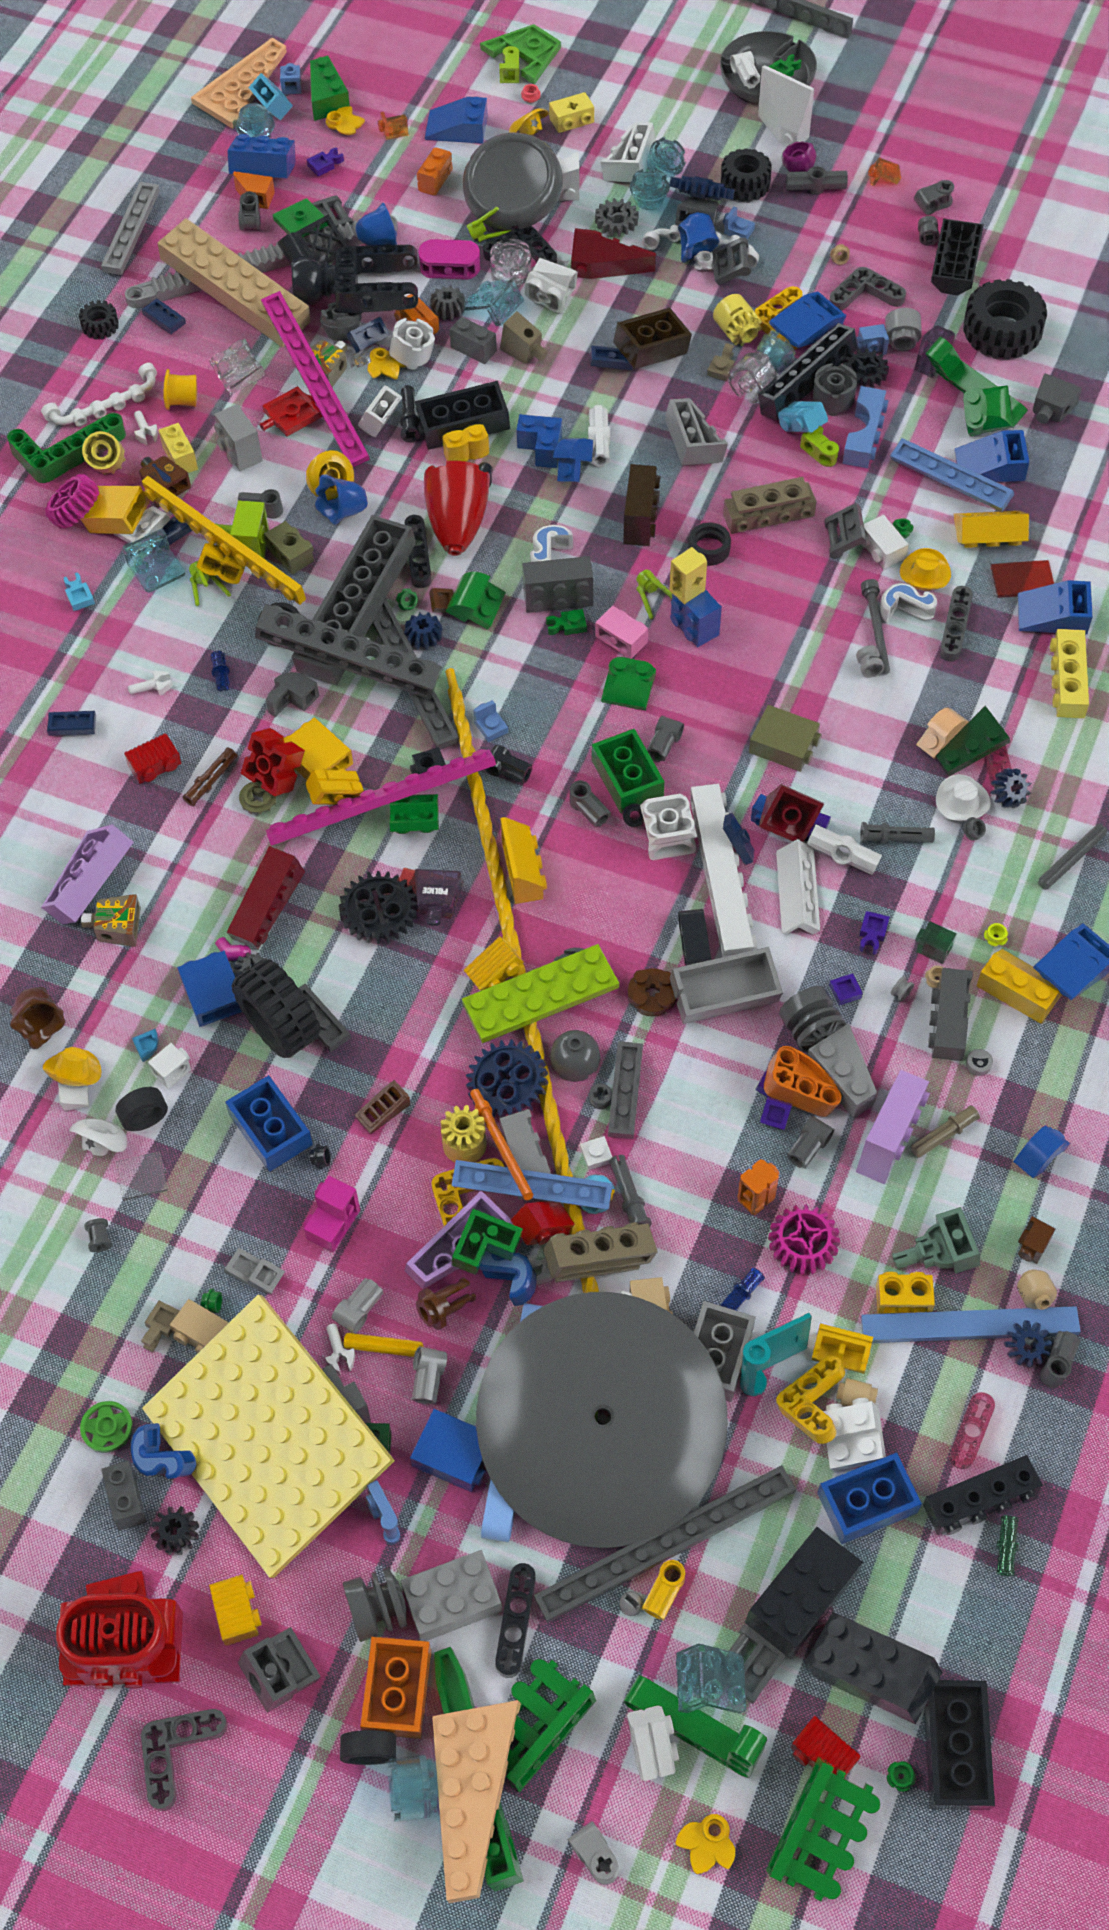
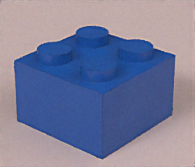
[670,589,722,648]

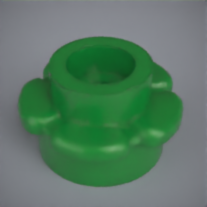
[892,518,914,539]
[396,588,418,611]
[201,1288,223,1313]
[886,1761,916,1792]

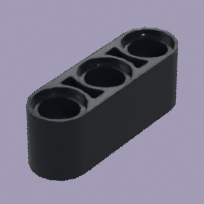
[678,909,711,966]

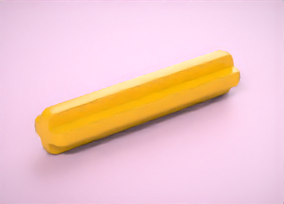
[343,1333,424,1357]

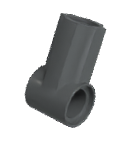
[238,489,283,519]
[647,715,684,762]
[569,780,611,827]
[787,1116,835,1169]
[1040,1331,1081,1388]

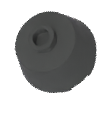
[320,302,362,341]

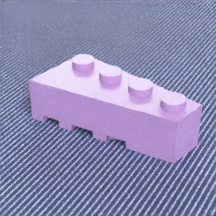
[41,824,134,925]
[856,1070,930,1184]
[404,1191,512,1289]

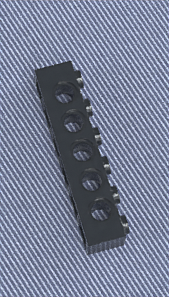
[758,323,857,421]

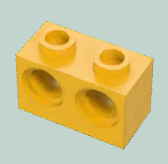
[876,1272,935,1314]

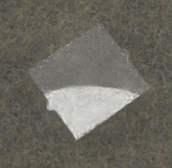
[116,1151,168,1201]

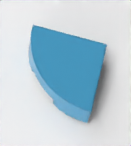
[132,1029,159,1062]

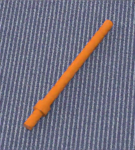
[470,1089,534,1200]

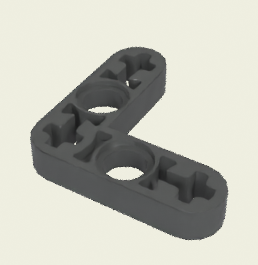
[829,267,906,311]
[141,1709,228,1811]

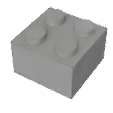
[214,404,263,471]

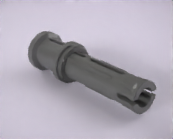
[860,822,935,844]
[609,1155,652,1226]

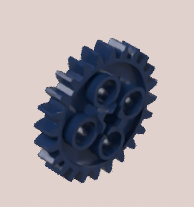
[669,175,735,201]
[466,1039,549,1118]

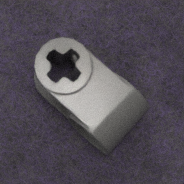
[567,1821,619,1885]

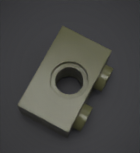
[264,521,314,575]

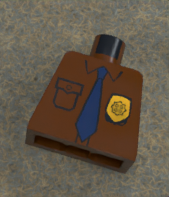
[139,456,191,508]

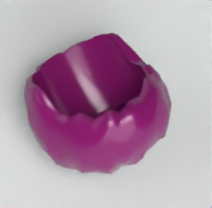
[781,141,817,172]

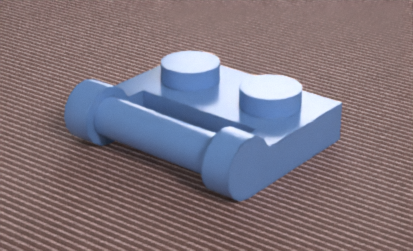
[365,1480,400,1545]

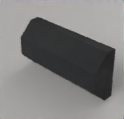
[931,218,984,295]

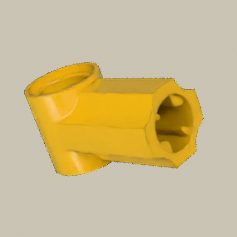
[642,1560,685,1621]

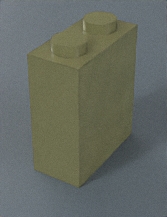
[749,705,822,772]

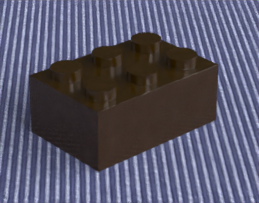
[613,307,692,369]
[623,464,661,546]

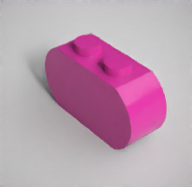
[418,239,480,280]

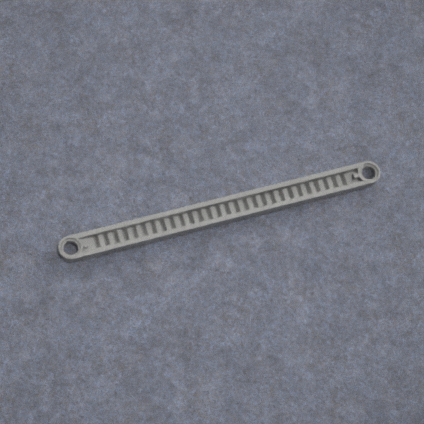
[125,215,398,308]

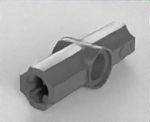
[786,166,848,195]

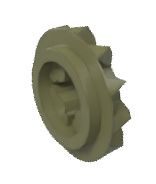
[239,781,277,815]

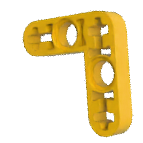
[755,286,803,350]
[431,1158,504,1226]
[776,1356,845,1444]

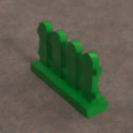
[506,1659,597,1793]
[766,1757,880,1901]

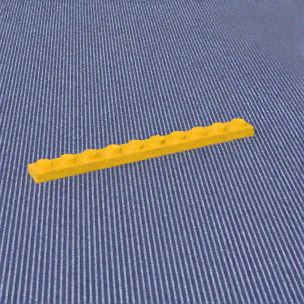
[141,476,306,605]

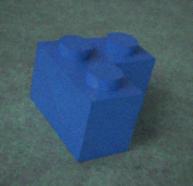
[516,414,562,468]

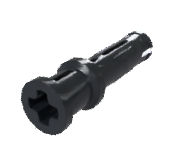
[400,385,420,443]

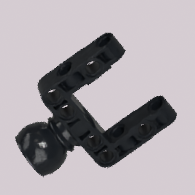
[291,244,418,313]

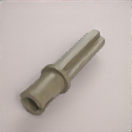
[911,1105,980,1158]

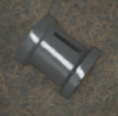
[84,1218,112,1252]

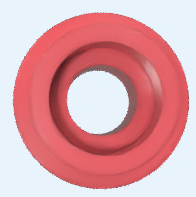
[521,84,541,103]

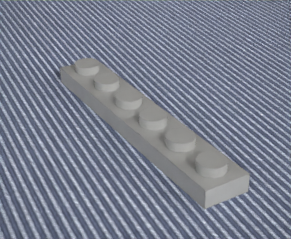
[101,182,160,275]

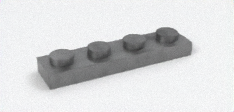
[608,1041,643,1139]

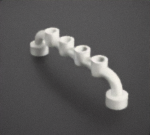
[642,224,759,268]
[41,363,157,427]

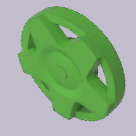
[80,1401,133,1453]

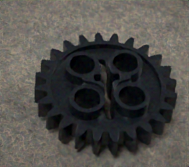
[338,871,418,944]

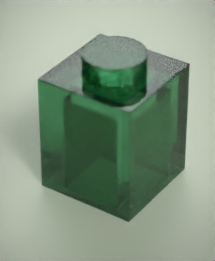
[915,921,957,964]

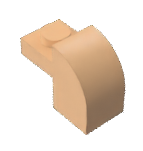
[916,708,969,759]

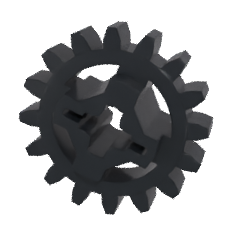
[843,348,889,388]

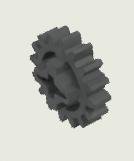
[595,198,639,237]

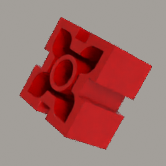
[240,728,305,797]

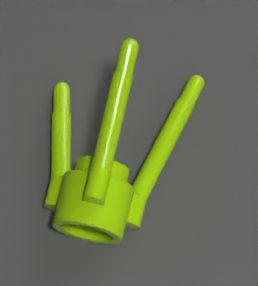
[466,207,513,242]
[189,561,231,606]
[636,569,672,619]

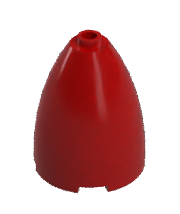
[424,461,490,556]

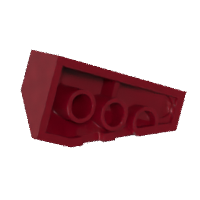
[571,228,656,279]

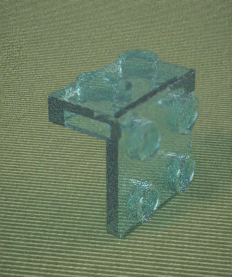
[465,279,524,326]
[123,529,185,592]
[676,1643,746,1714]

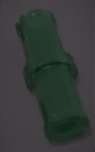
[996,1515,1019,1577]

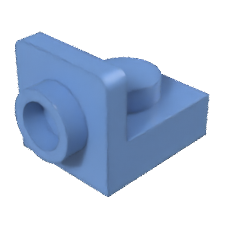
[723,206,755,240]
[473,700,508,742]

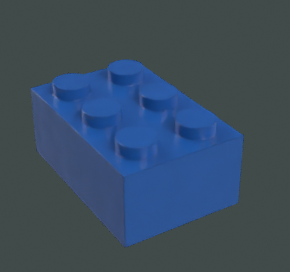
[227,134,296,179]
[225,1075,313,1172]
[817,1453,922,1545]

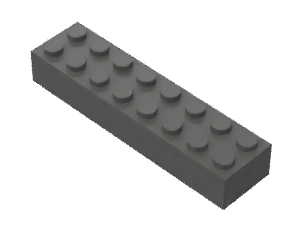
[292,515,416,685]

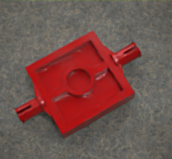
[259,386,322,437]

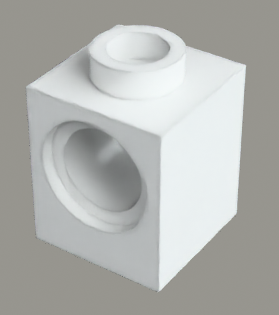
[148,1043,191,1089]

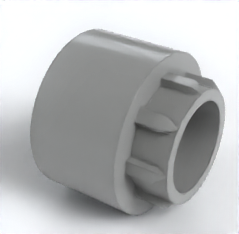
[885,308,922,351]

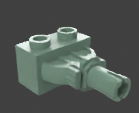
[892,1207,980,1274]

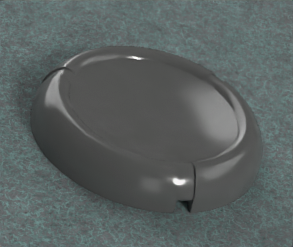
[720,31,817,104]
[463,132,563,230]

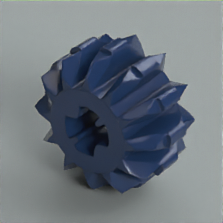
[404,611,443,650]
[990,768,1032,808]
[1004,1320,1052,1367]

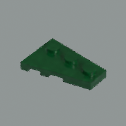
[936,705,1010,777]

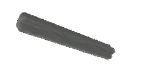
[1038,824,1108,890]

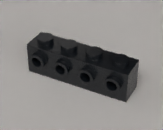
[923,1455,1043,1535]

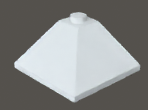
[758,65,814,146]

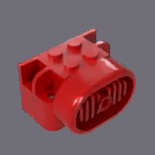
[56,1593,183,1690]

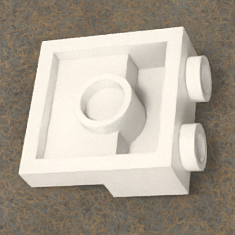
[821,1398,886,1471]

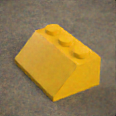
[954,511,1029,548]
[500,817,547,904]
[977,949,1062,1024]

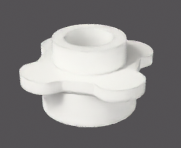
[694,251,714,270]

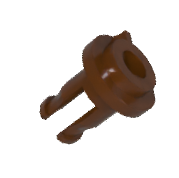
[416,1277,476,1330]

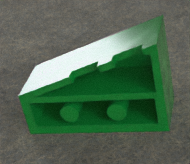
[310,56,350,121]

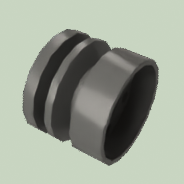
[779,986,846,1052]
[343,1567,407,1642]

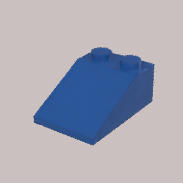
[425,97,488,144]

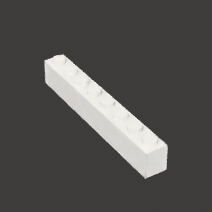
[690,784,757,957]

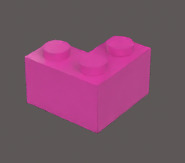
[303,1175,361,1253]

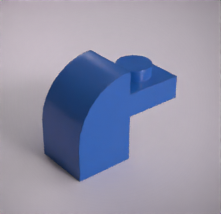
[553,438,593,482]
[1013,1125,1070,1178]

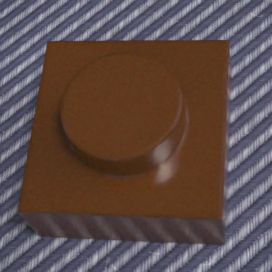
[429,588,454,613]

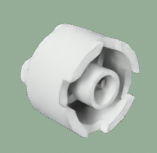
[389,318,435,369]

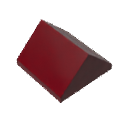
[759,784,824,842]

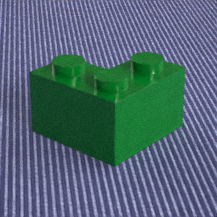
[451,1209,523,1275]

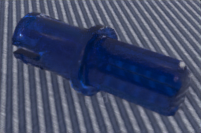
[210,650,230,692]
[720,1267,765,1310]

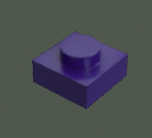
[829,973,863,1006]
[760,1097,792,1130]

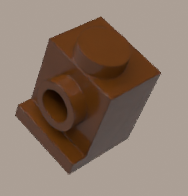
[1018,1216,1056,1264]

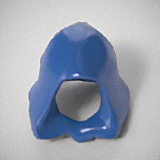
[355,203,397,245]
[678,212,720,263]
[315,474,368,525]

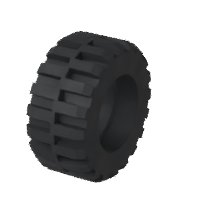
[963,279,1047,359]
[231,959,321,1058]

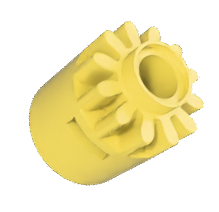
[713,294,762,346]
[82,431,126,475]
[441,1105,487,1162]

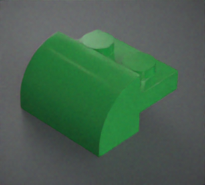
[446,571,506,630]
[389,794,439,834]

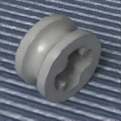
[890,976,914,1002]

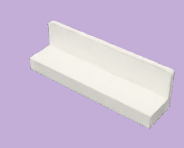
[776,839,820,934]

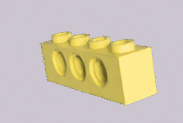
[1050,629,1089,718]

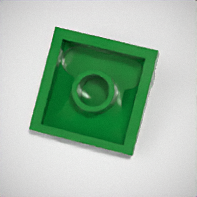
[963,385,1013,436]
[601,657,656,711]

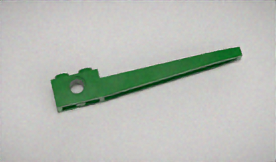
[434,1647,524,1892]

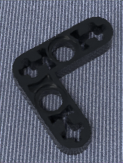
[483,226,557,264]

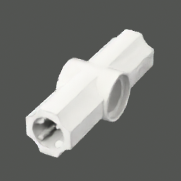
[588,405,610,467]
[807,825,882,875]

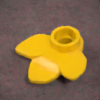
[326,106,365,135]
[367,347,406,380]
[675,1814,735,1874]

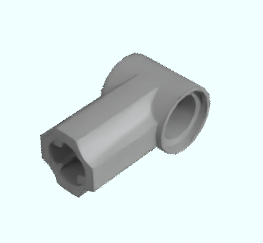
[332,1278,384,1334]
[412,1346,447,1404]

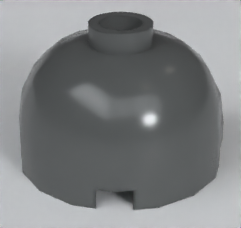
[550,1030,600,1082]

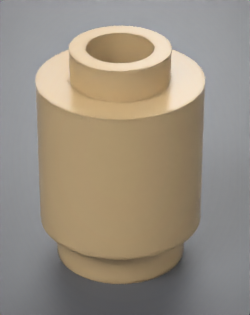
[836,1378,878,1406]

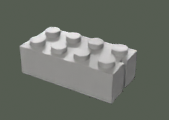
[670,947,783,1024]

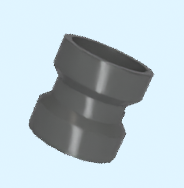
[918,216,940,246]

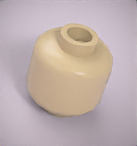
[1017,1269,1057,1310]

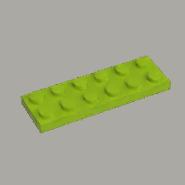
[462,944,619,1044]

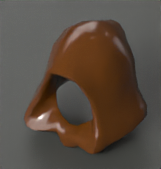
[9,987,66,1049]

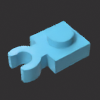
[64,573,95,611]

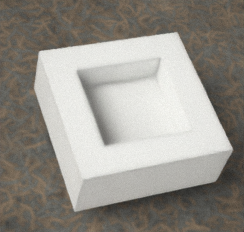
[580,1136,612,1170]

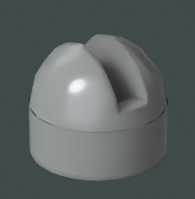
[619,1591,642,1616]

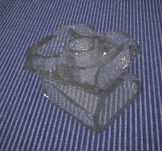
[209,339,267,395]

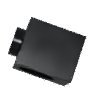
[410,747,446,775]

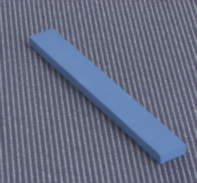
[861,1306,1081,1343]

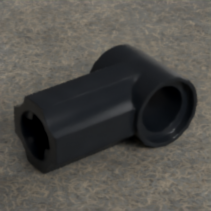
[484,745,533,784]

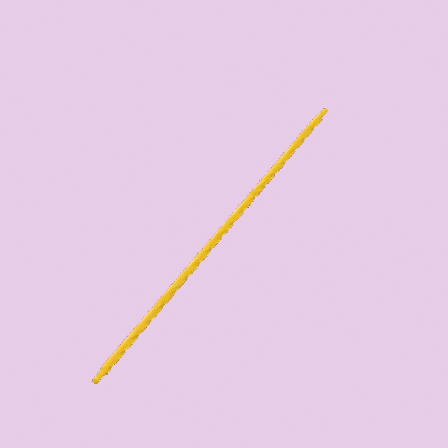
[445,668,599,1293]

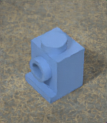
[280,63,302,94]
[856,324,889,355]

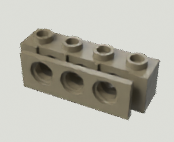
[723,477,817,534]
[543,1222,658,1283]

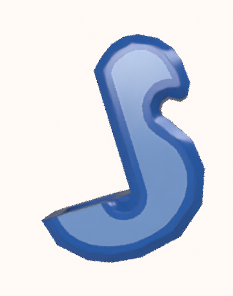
[479,1251,537,1306]
[130,1423,196,1479]

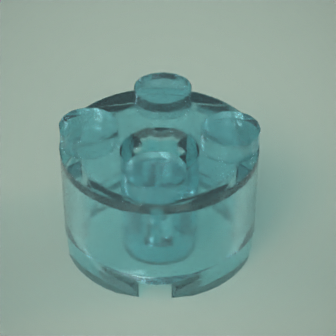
[388,1755,437,1822]

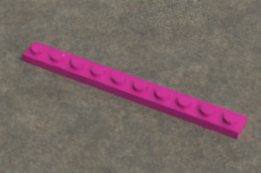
[261,291,370,467]
[266,749,496,846]

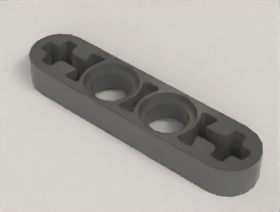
[940,586,973,661]

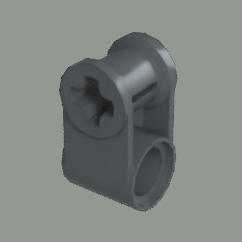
[914,180,954,215]
[238,192,261,231]

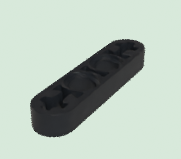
[404,514,432,588]
[495,1563,536,1678]

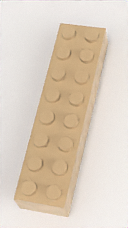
[158,218,310,348]

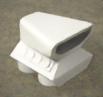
[525,258,578,313]
[640,794,697,860]

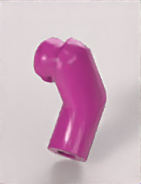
[215,937,251,961]

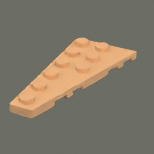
[191,38,287,129]
[432,1700,521,1903]

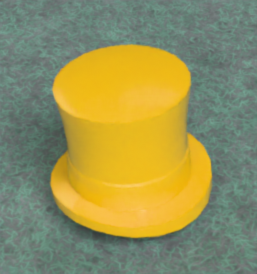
[163,369,198,410]

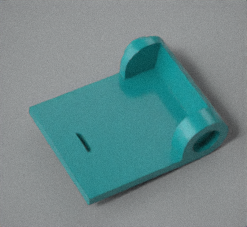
[739,1313,812,1396]

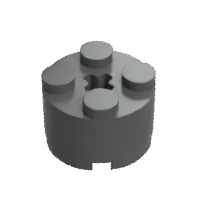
[812,364,857,416]

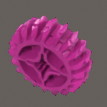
[45,474,99,529]
[768,1204,840,1275]

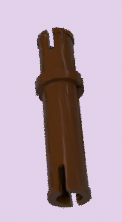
[182,747,238,806]

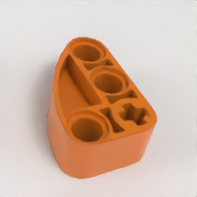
[764,1046,841,1117]

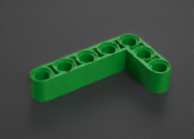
[926,336,1028,428]
[7,413,126,483]
[623,1675,767,1778]

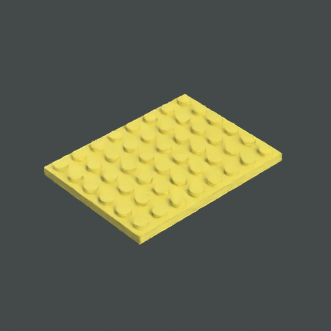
[142,1294,395,1578]

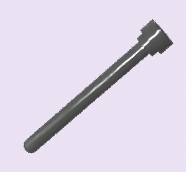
[860,579,890,674]

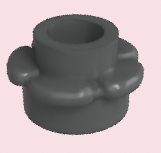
[963,817,986,841]

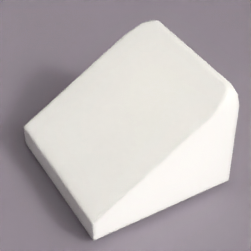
[58,1083,89,1111]

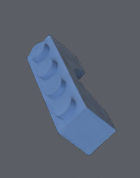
[842,386,889,468]

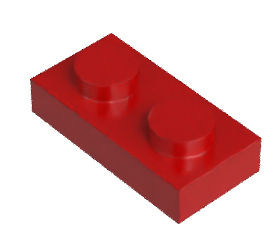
[86,1570,148,1598]

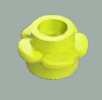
[984,923,1008,947]

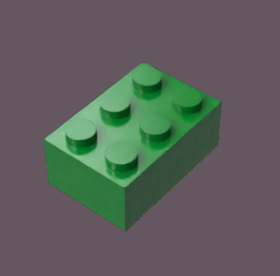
[591,728,665,814]

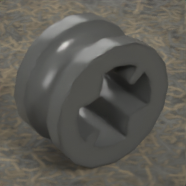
[589,1083,612,1109]

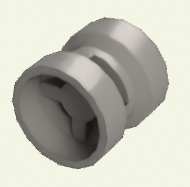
[856,645,884,678]

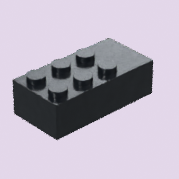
[415,380,511,450]
[744,1526,863,1659]
[805,1612,943,1725]
[924,1680,995,1810]

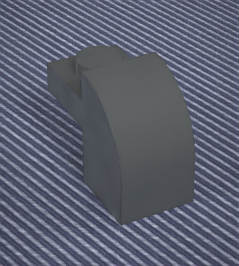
[266,672,319,717]

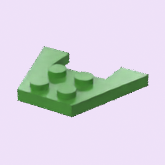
[480,24,561,85]

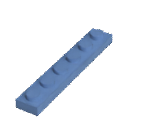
[890,438,1014,512]
[452,1160,613,1210]

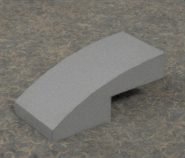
[224,1247,285,1295]

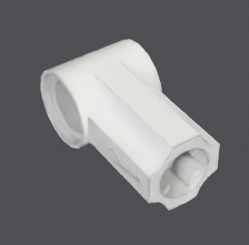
[730,51,760,89]

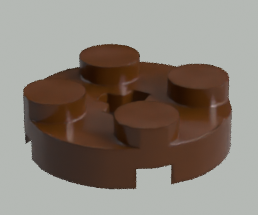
[628,968,677,1017]

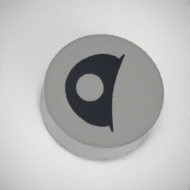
[966,1049,993,1076]

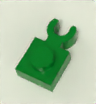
[768,54,802,77]
[546,609,587,635]

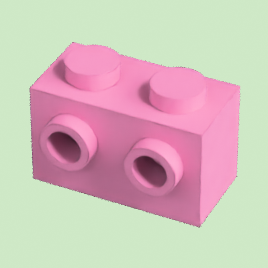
[595,606,648,659]

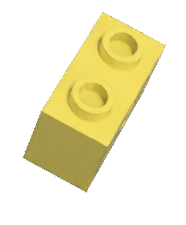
[549,92,594,133]
[159,422,198,473]
[669,547,707,604]

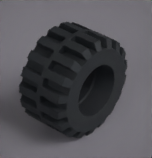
[720,148,772,202]

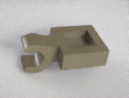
[707,343,735,382]
[141,1300,180,1353]

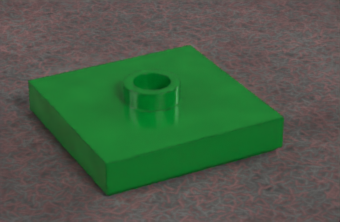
[272,198,328,238]

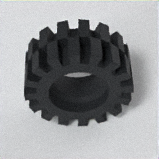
[79,300,119,339]

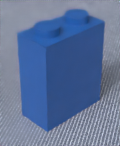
[177,950,242,1027]
[410,1409,486,1492]

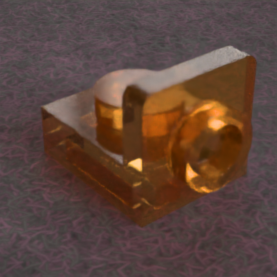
[378,111,409,140]
[868,157,901,186]

